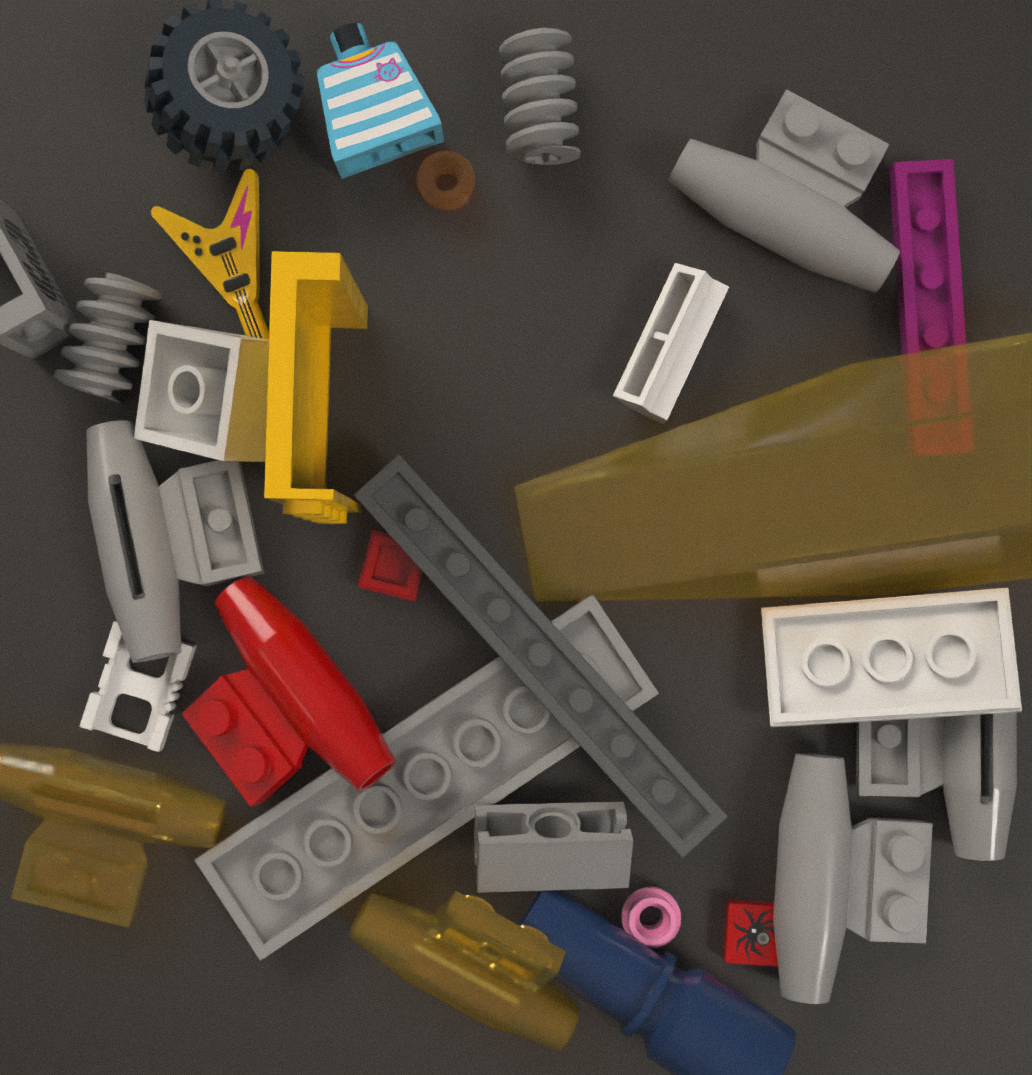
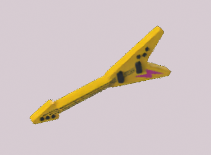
[151,168,269,340]

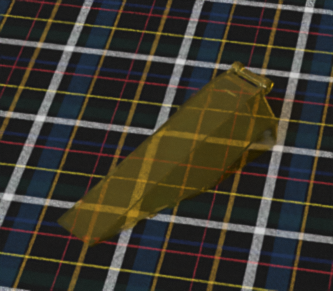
[514,330,1032,602]

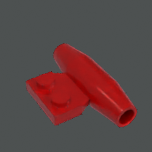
[181,576,396,807]

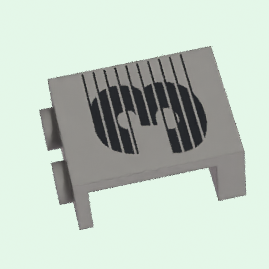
[0,200,78,360]

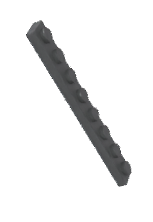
[354,454,728,858]

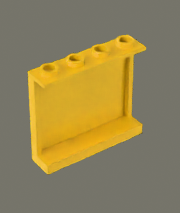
[264,251,368,524]

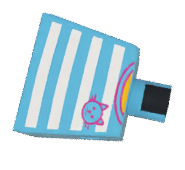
[317,23,444,179]

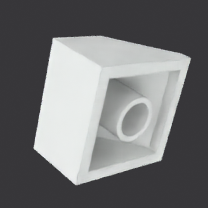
[134,320,269,462]

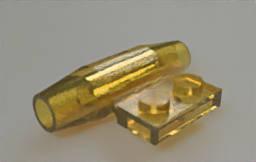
[0,743,227,928]
[348,891,580,1051]

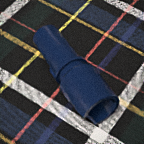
[506,890,796,1075]

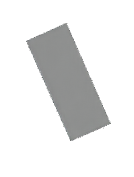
[474,802,633,893]

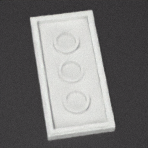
[761,588,1022,727]

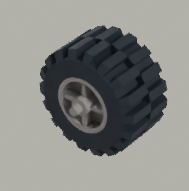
[144,0,304,173]

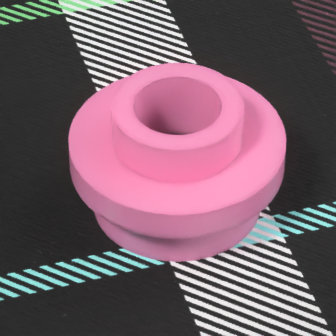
[621,887,681,948]

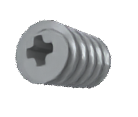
[499,27,581,165]
[53,271,163,404]

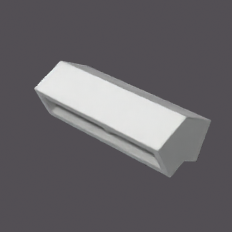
[613,263,729,424]

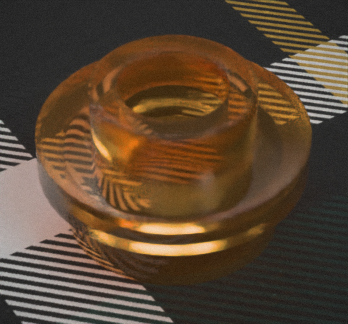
[417,150,475,210]

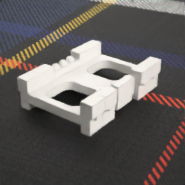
[79,621,197,752]

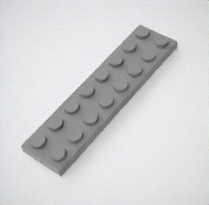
[195,594,659,961]

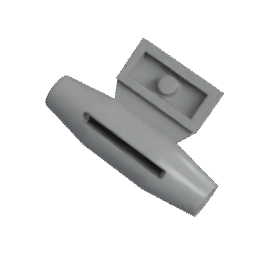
[668,89,900,293]
[86,420,265,663]
[856,713,1017,861]
[773,753,933,1004]

